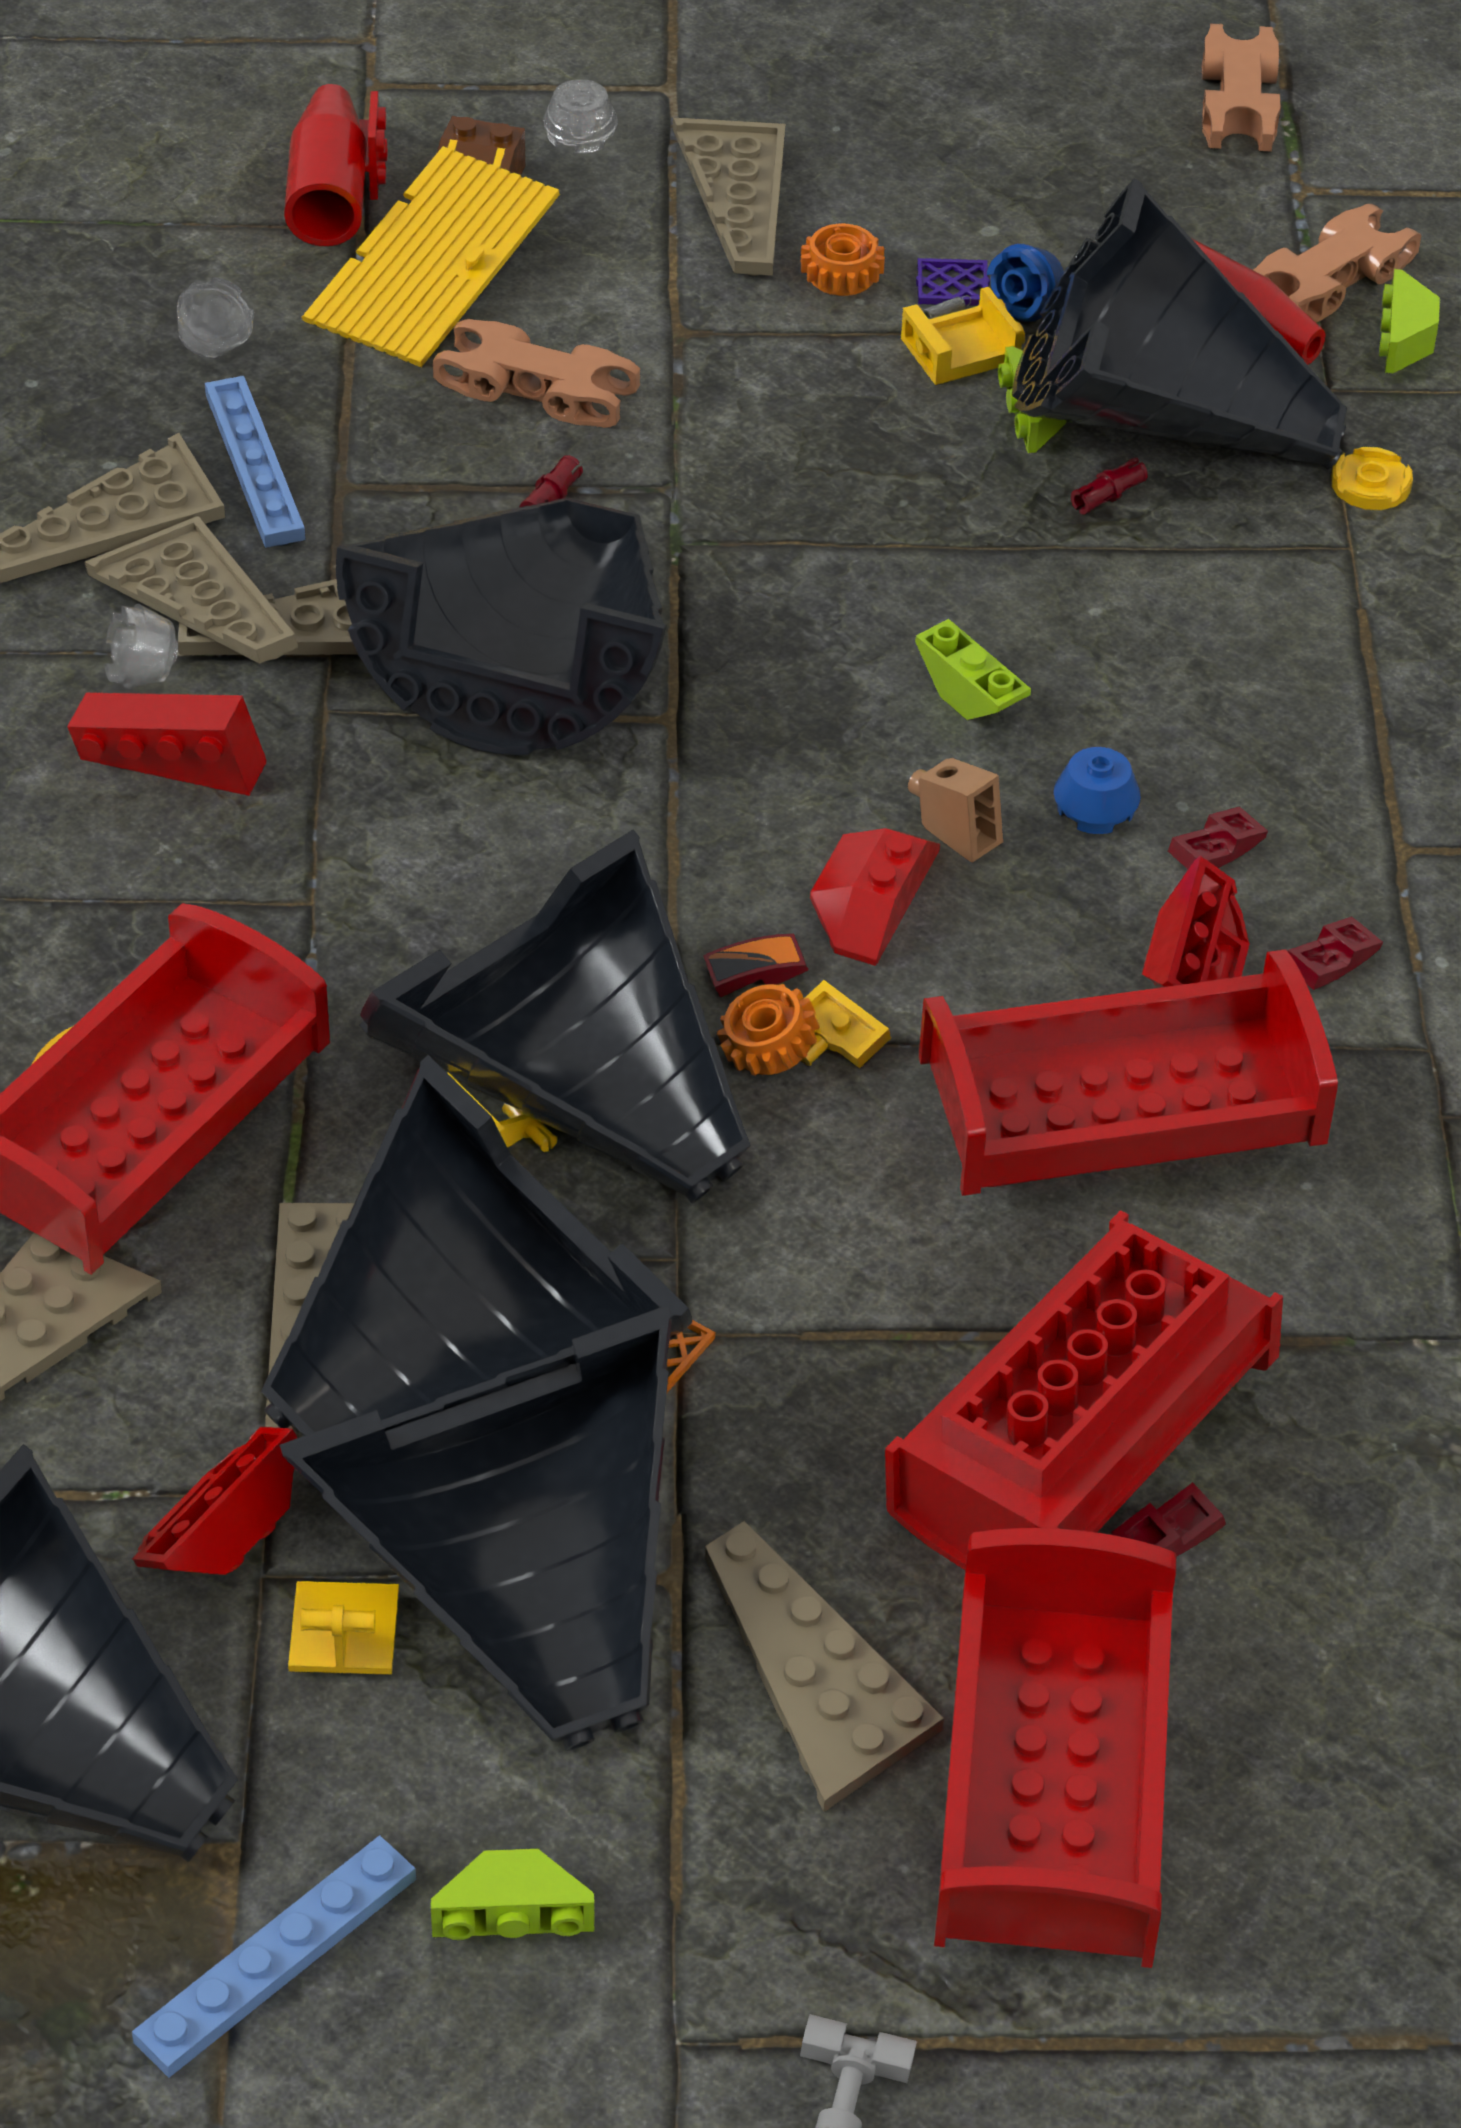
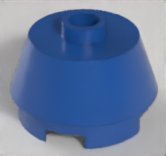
[987,244,1064,322]
[1054,747,1141,834]

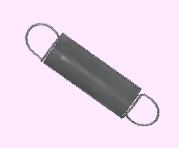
[923,295,971,319]

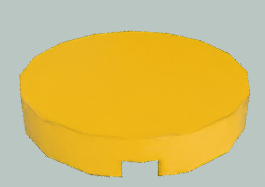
[1331,447,1413,510]

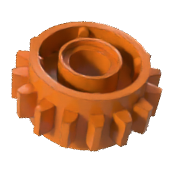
[801,223,885,296]
[717,984,820,1076]

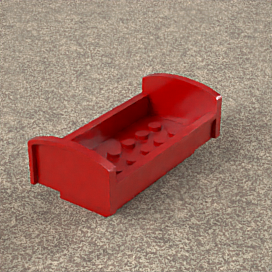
[0,903,330,1275]
[919,949,1338,1196]
[885,1210,1283,1570]
[934,1528,1177,1968]

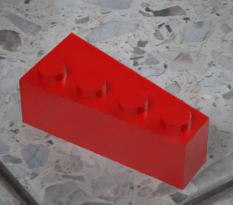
[67,692,267,796]

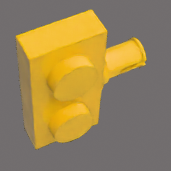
[801,980,891,1068]

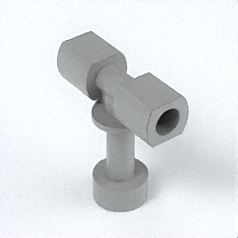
[800,2014,917,2128]

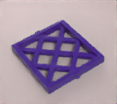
[916,258,990,306]

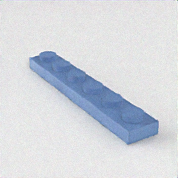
[205,376,305,548]
[132,1835,416,2078]

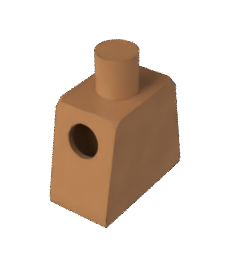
[908,758,1003,863]

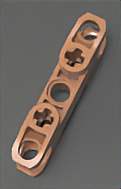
[1202,23,1281,152]
[1253,204,1421,322]
[433,319,640,428]

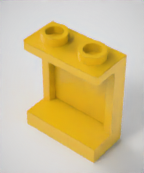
[901,287,1025,385]

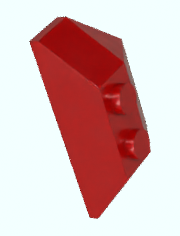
[810,828,940,966]
[1142,855,1250,988]
[132,1427,297,1575]

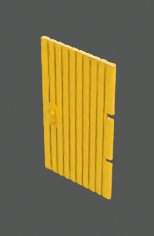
[301,146,560,368]

